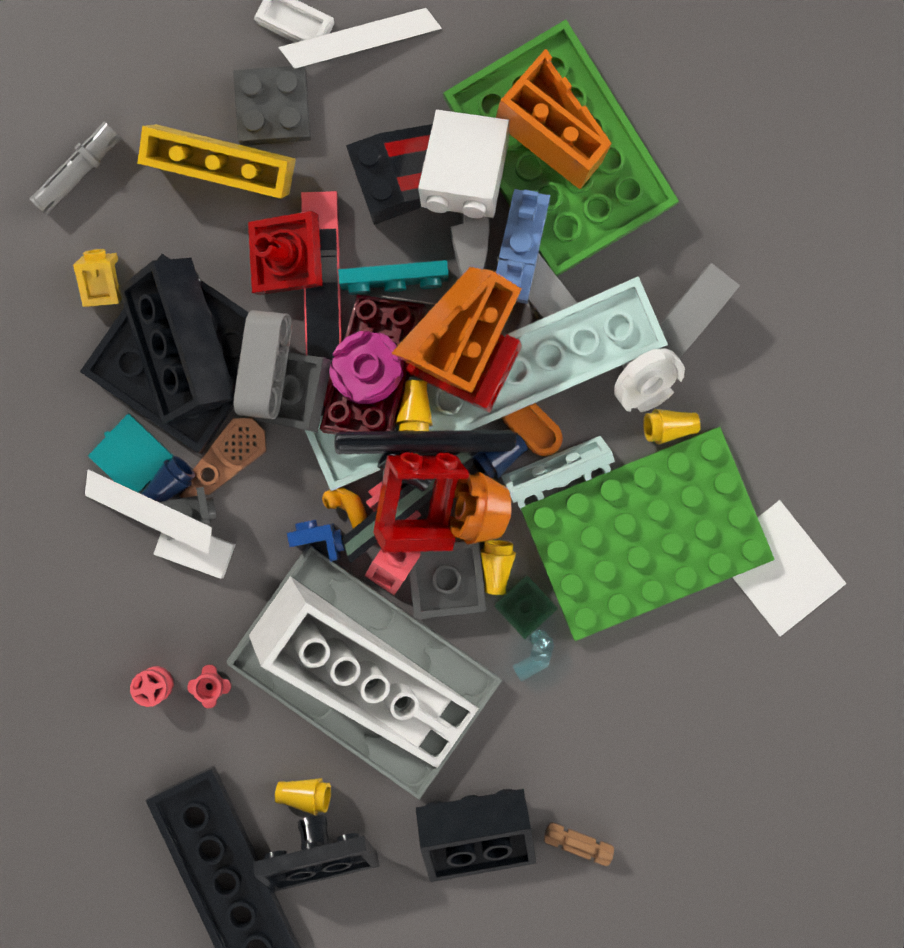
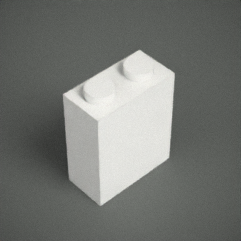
[418,110,509,218]

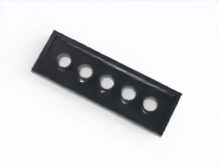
[145,766,301,948]

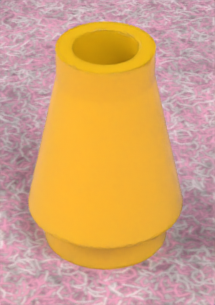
[396,380,433,431]
[643,409,700,445]
[480,540,516,595]
[275,778,331,816]

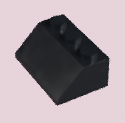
[416,789,536,882]

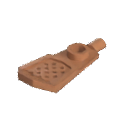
[179,418,267,498]

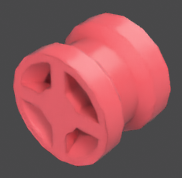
[130,666,174,707]

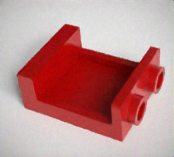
[405,310,522,413]

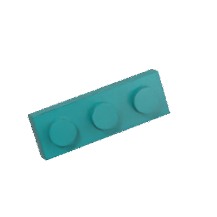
[338,260,449,295]

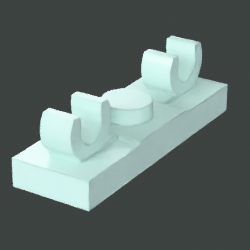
[501,436,615,509]

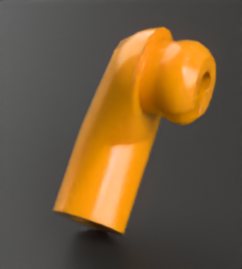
[322,487,367,528]

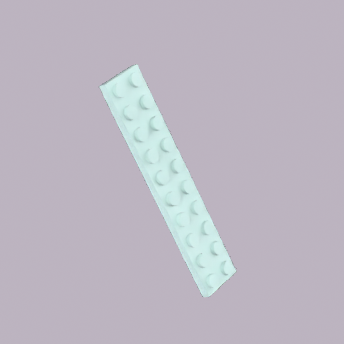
[305,276,668,491]

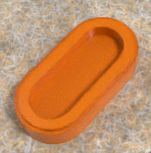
[502,403,563,456]

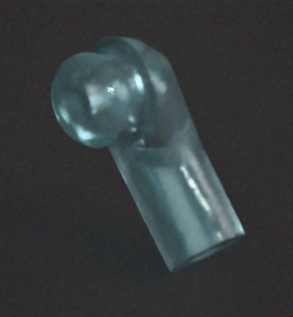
[513,630,554,682]

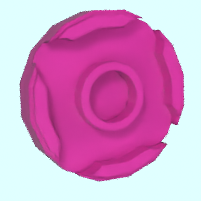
[329,331,404,404]

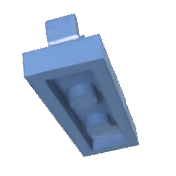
[496,189,550,304]

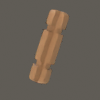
[544,822,614,866]

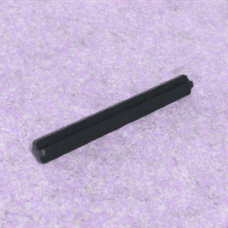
[334,430,516,454]

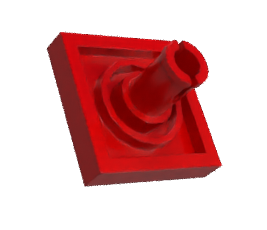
[248,211,323,295]

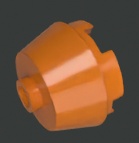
[448,472,512,544]

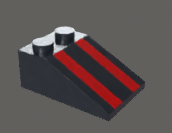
[346,124,433,225]

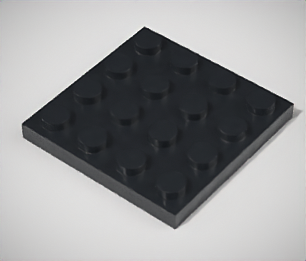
[80,253,249,454]

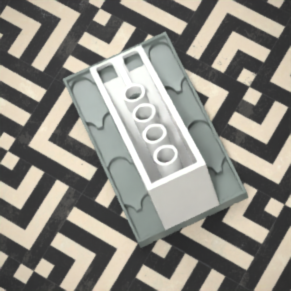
[227,544,502,800]

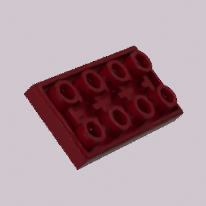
[319,295,427,435]

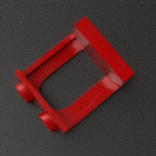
[373,452,470,553]

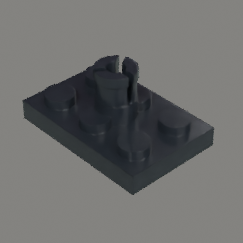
[253,815,379,892]

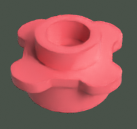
[187,665,231,708]

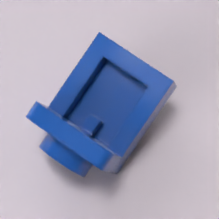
[287,520,345,561]

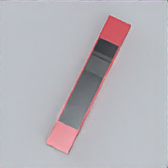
[301,191,342,407]

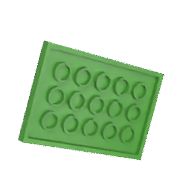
[443,20,679,277]
[520,427,775,641]

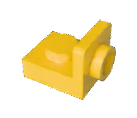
[73,249,122,307]

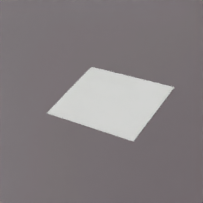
[733,500,846,637]

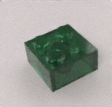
[493,574,558,639]

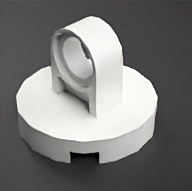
[614,348,685,412]

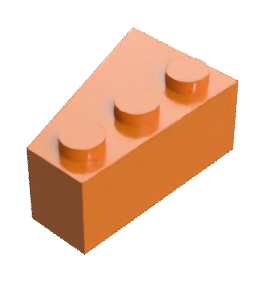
[496,49,612,189]
[391,267,522,393]

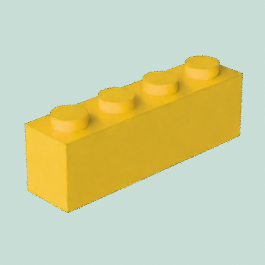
[137,124,296,199]

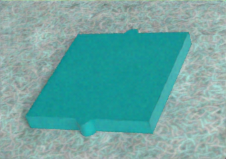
[88,413,174,493]

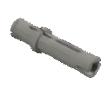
[29,121,122,215]

